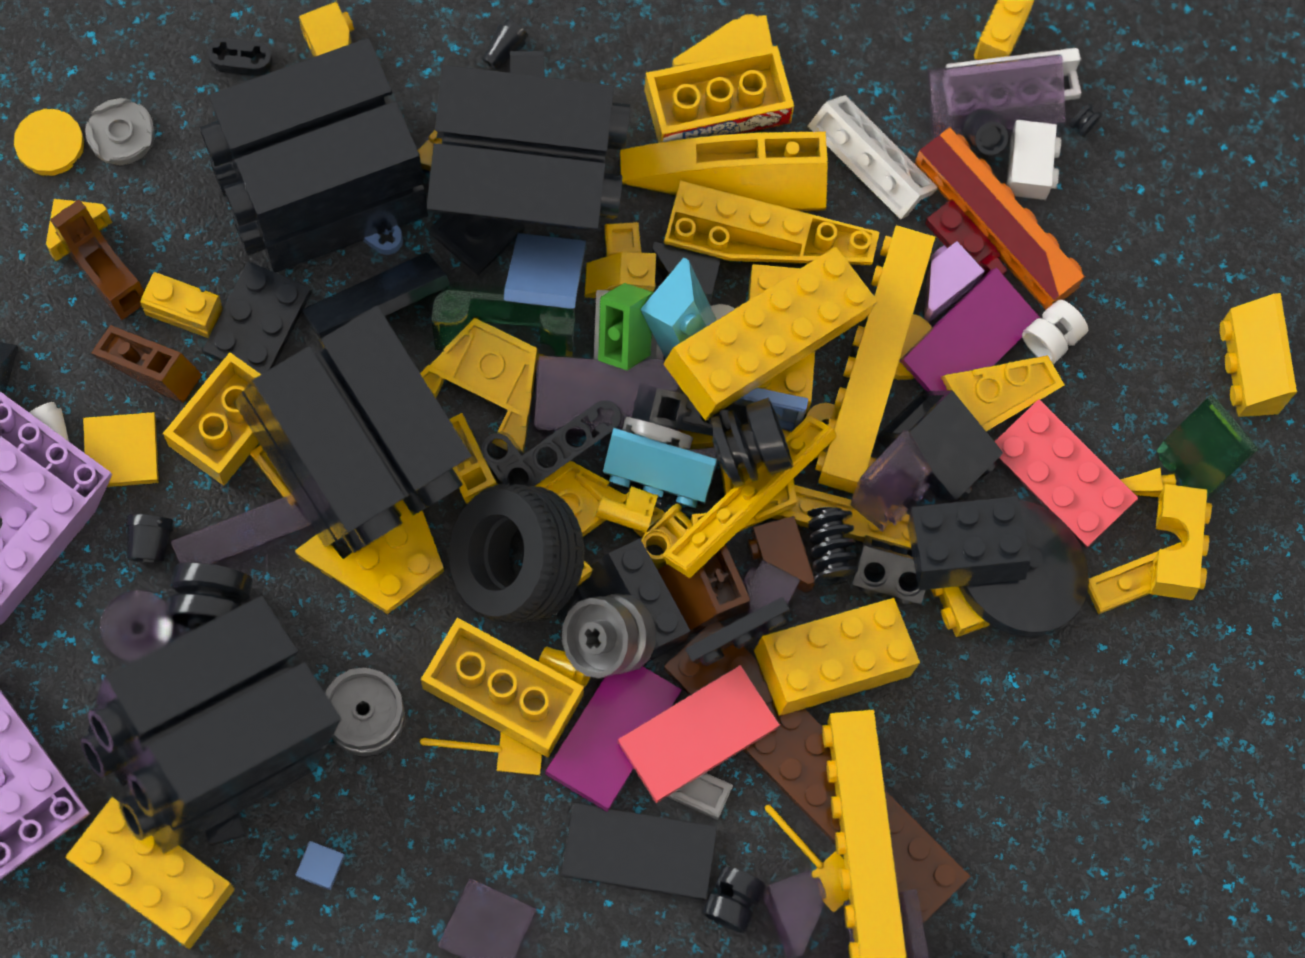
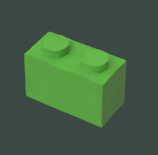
[598,283,654,370]

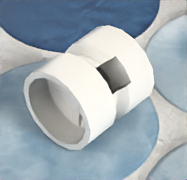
[1022,300,1088,364]

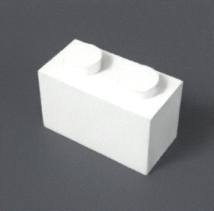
[1007,120,1061,200]

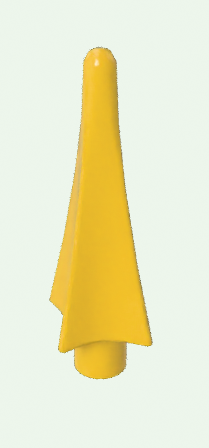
[1120,468,1176,497]

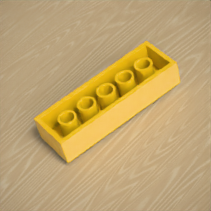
[663,247,878,420]

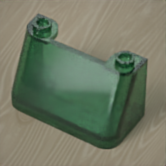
[432,282,578,363]

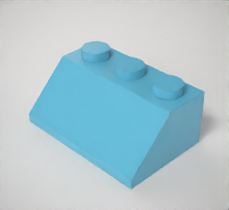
[640,258,717,359]
[603,428,717,508]

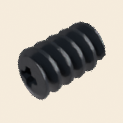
[807,507,859,585]

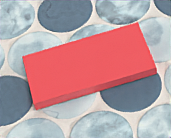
[617,665,780,803]

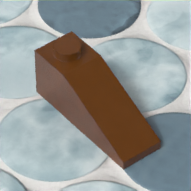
[91,325,202,403]

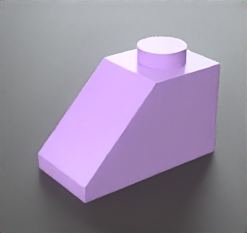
[924,241,984,323]

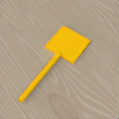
[420,732,542,775]
[765,805,849,913]

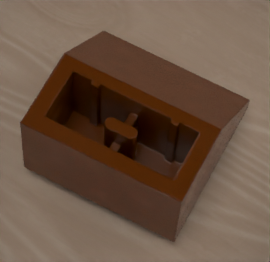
[658,544,751,635]

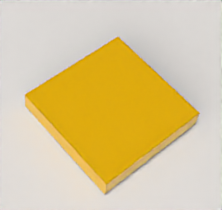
[83,412,159,487]

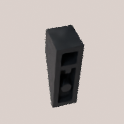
[632,383,748,436]

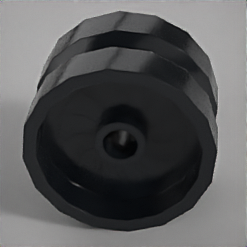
[165,563,253,630]

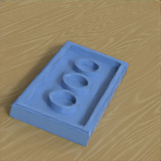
[504,233,586,309]

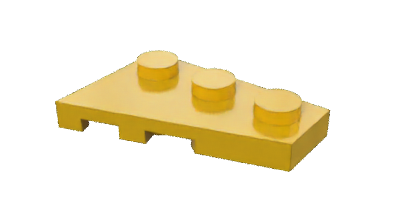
[941,355,1064,431]

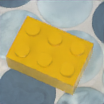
[163,352,261,486]

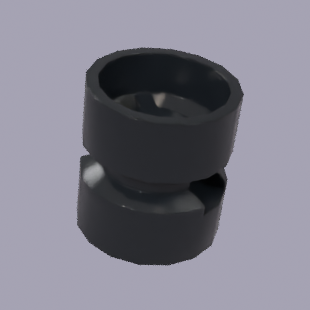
[702,866,766,934]

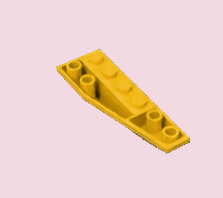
[620,131,828,211]
[664,181,880,265]

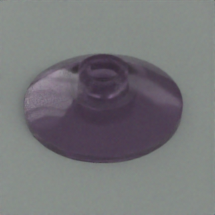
[100,590,173,661]

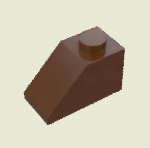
[747,516,815,593]

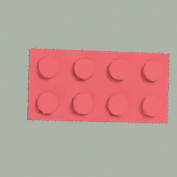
[994,399,1138,548]

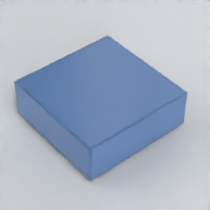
[296,841,345,890]

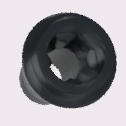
[482,19,528,71]

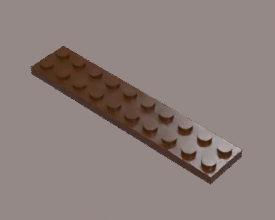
[664,621,970,929]

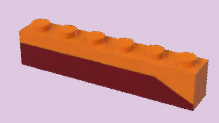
[915,127,1085,310]

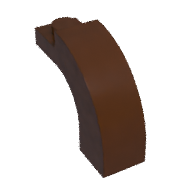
[50,199,144,320]

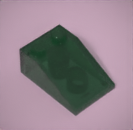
[1157,394,1259,499]

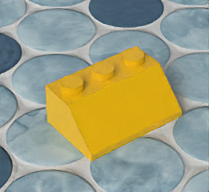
[1220,293,1297,417]

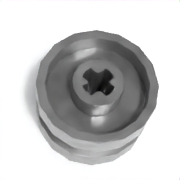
[562,593,656,678]
[325,667,405,757]

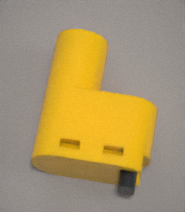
[596,486,662,533]

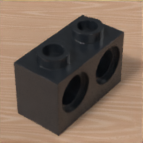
[852,535,926,605]

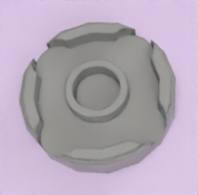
[85,98,155,165]
[623,417,693,450]

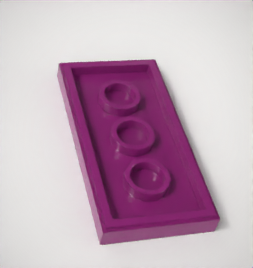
[899,268,1040,391]
[545,666,682,812]

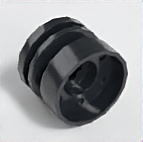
[711,397,794,488]

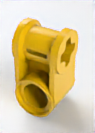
[641,503,692,570]

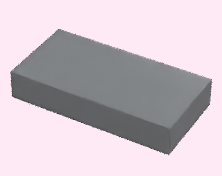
[667,773,733,820]

